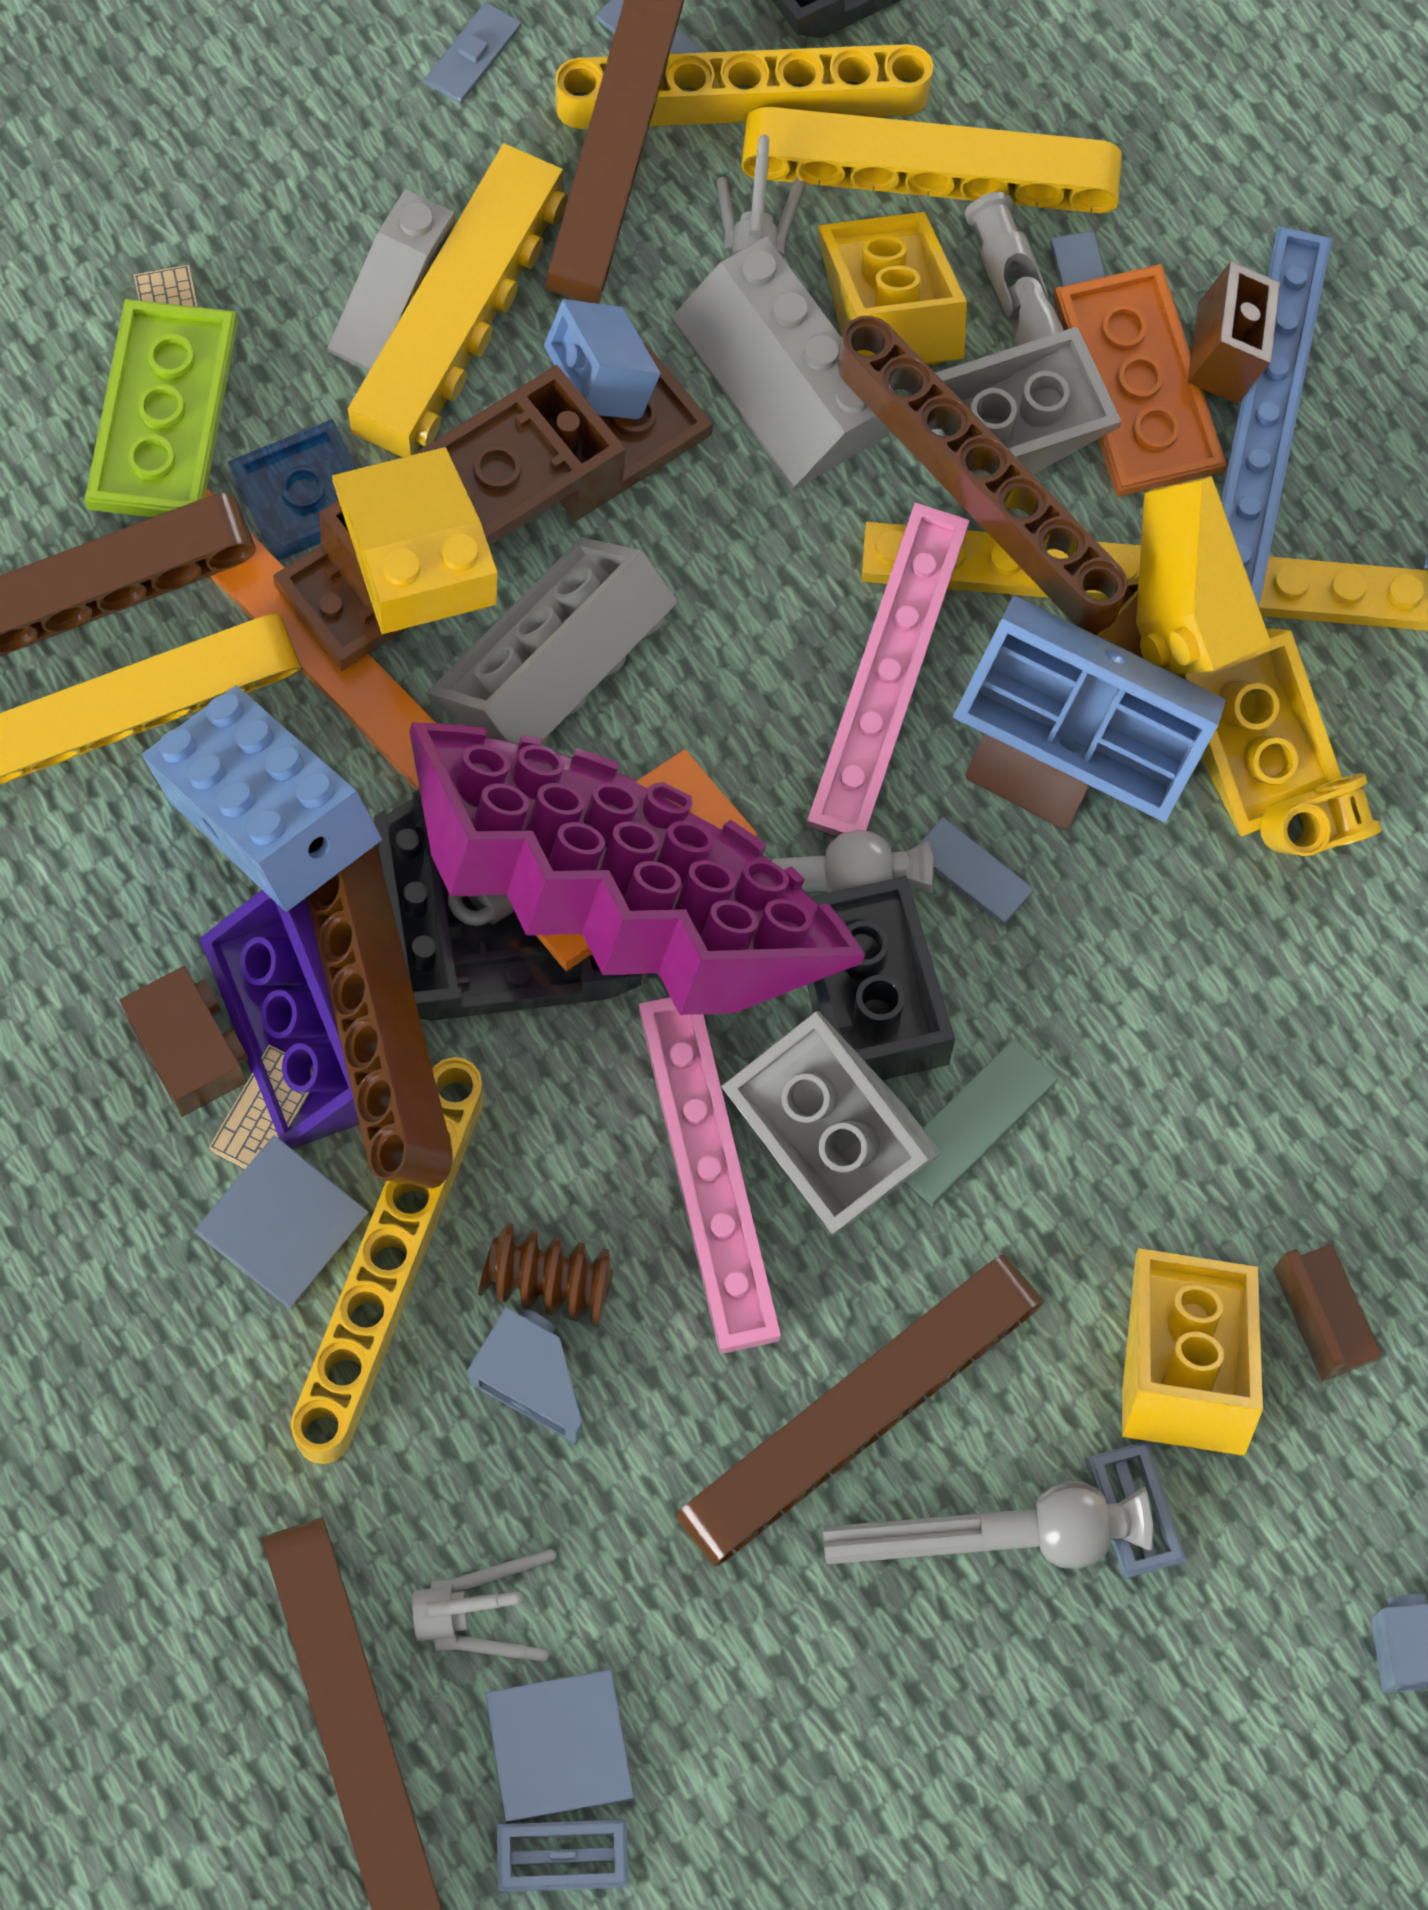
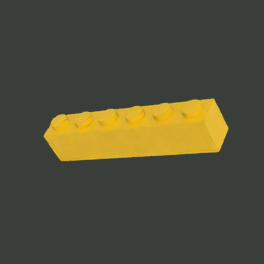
[348,143,568,457]

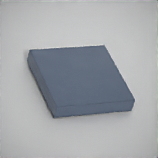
[194,1135,369,1309]
[485,1670,634,1824]

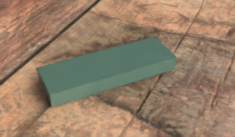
[906,1038,1058,1207]

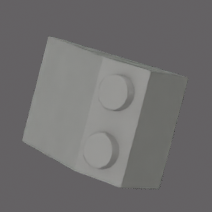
[931,326,1122,506]
[721,1011,942,1234]

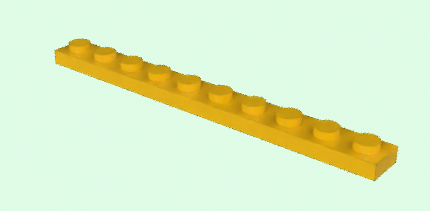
[861,522,1428,631]

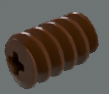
[478,1223,614,1328]

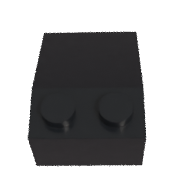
[807,876,955,1080]

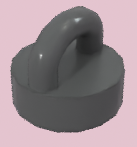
[448,894,513,926]

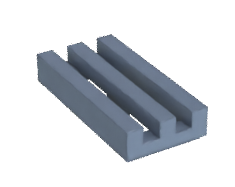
[1086,1441,1187,1580]
[497,1819,628,1893]

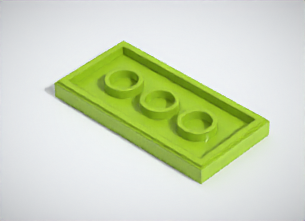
[84,299,239,517]

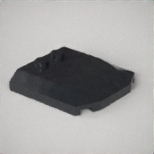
[374,789,642,1021]

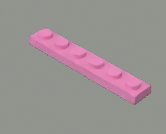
[806,503,970,837]
[639,997,781,1354]

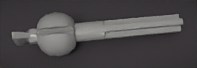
[771,830,934,893]
[823,1480,1153,1569]

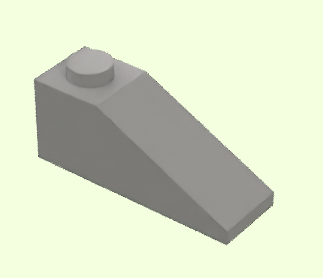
[327,189,455,371]

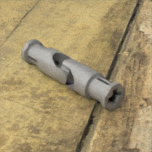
[964,192,1064,346]

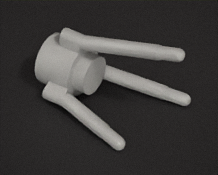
[717,134,806,257]
[412,1549,557,1662]

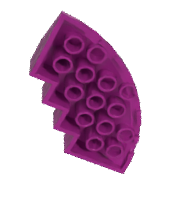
[409,722,865,1015]

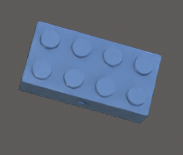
[953,595,1226,822]
[142,685,383,912]

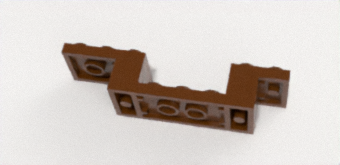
[273,342,713,671]

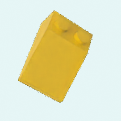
[818,212,967,366]
[332,447,498,634]
[1136,476,1272,675]
[1177,628,1342,836]
[1122,1248,1263,1456]

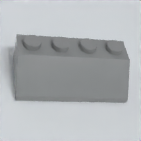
[671,236,889,490]
[426,537,678,746]

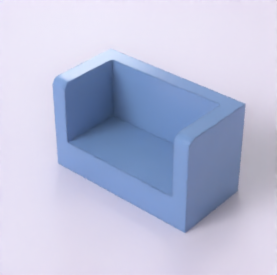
[544,299,661,419]

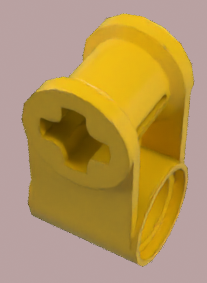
[1260,773,1382,856]

